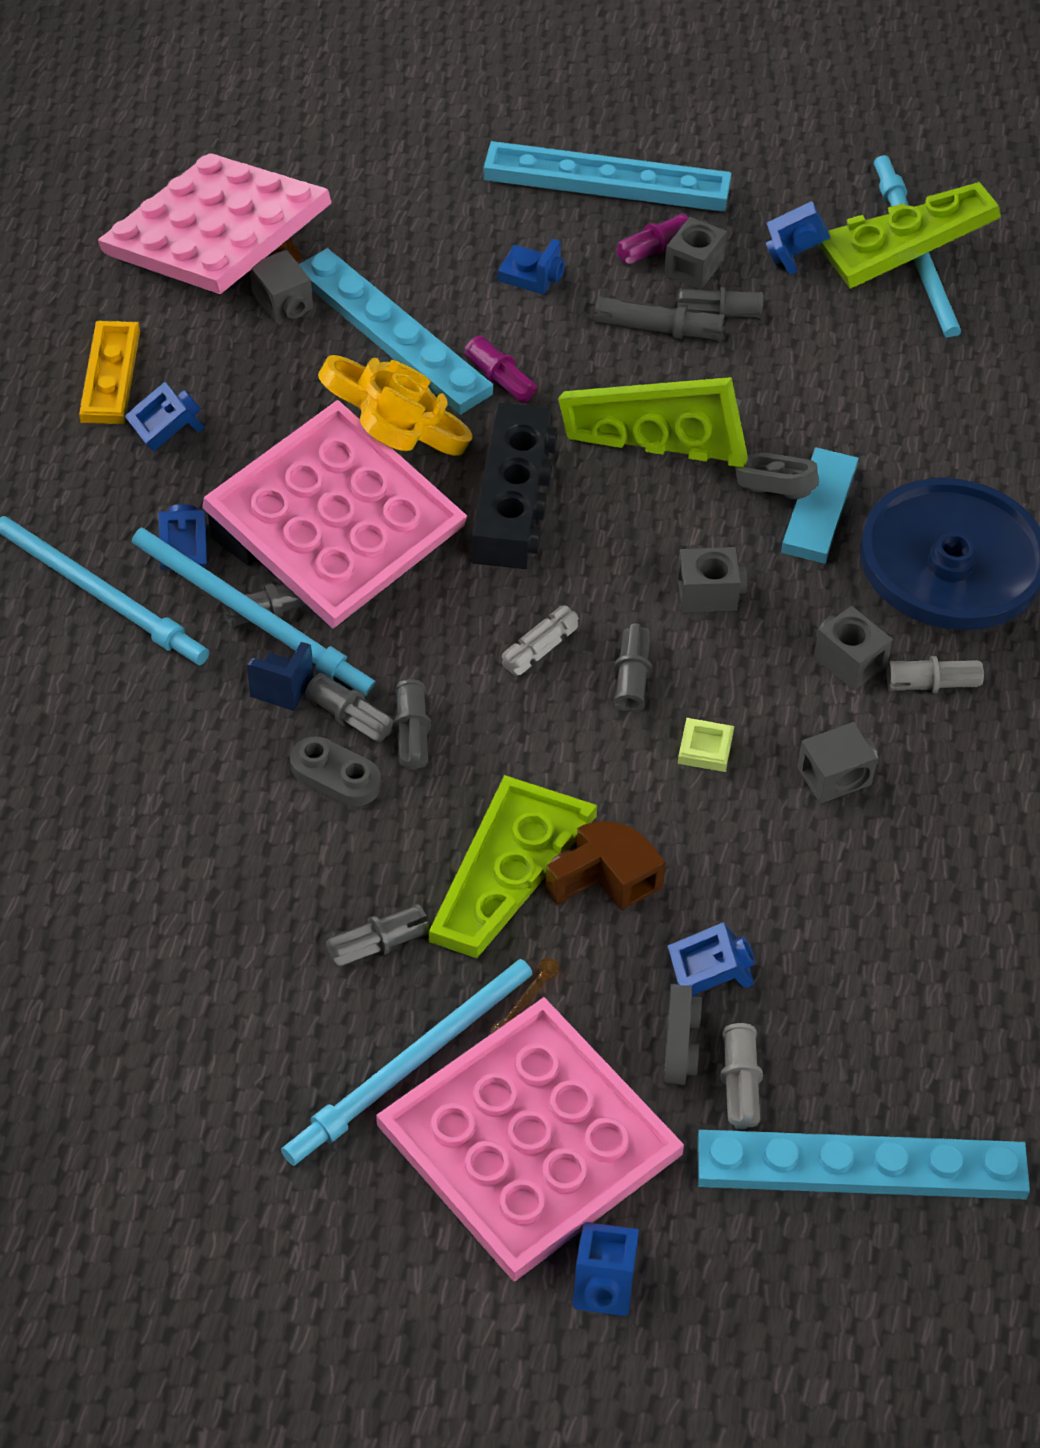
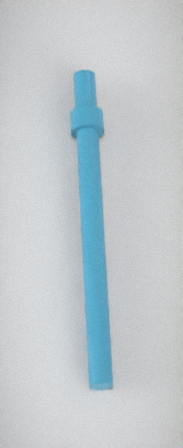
[874,155,961,337]
[0,516,210,666]
[131,527,376,697]
[281,959,532,1166]

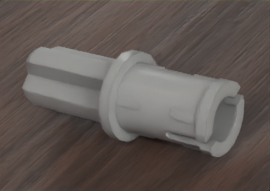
[886,656,984,694]
[720,1023,763,1130]

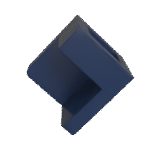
[247,642,314,711]

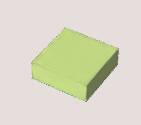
[678,718,734,772]

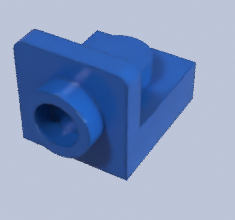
[766,201,831,274]
[498,239,565,295]
[125,382,206,451]
[158,504,208,570]
[668,922,756,996]
[573,1222,639,1316]

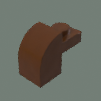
[545,821,666,911]

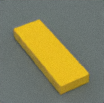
[79,321,140,424]

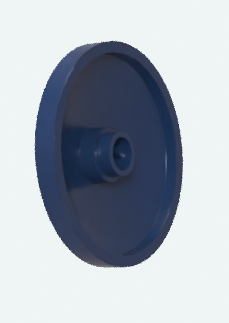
[860,478,1040,630]

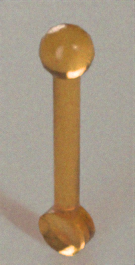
[491,958,559,1034]

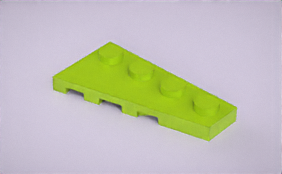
[818,182,1001,289]
[558,377,748,468]
[429,775,597,959]

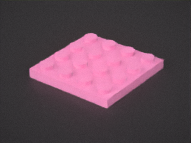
[98,153,332,294]
[203,400,467,629]
[376,997,684,1282]

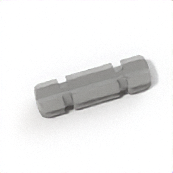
[502,605,579,676]

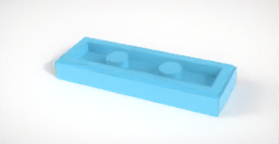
[781,447,858,564]

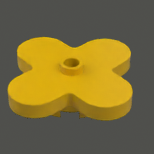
[318,355,472,456]

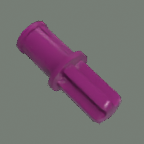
[616,214,689,264]
[464,335,537,403]

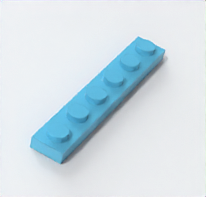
[484,141,732,212]
[299,248,493,415]
[697,1130,1030,1199]

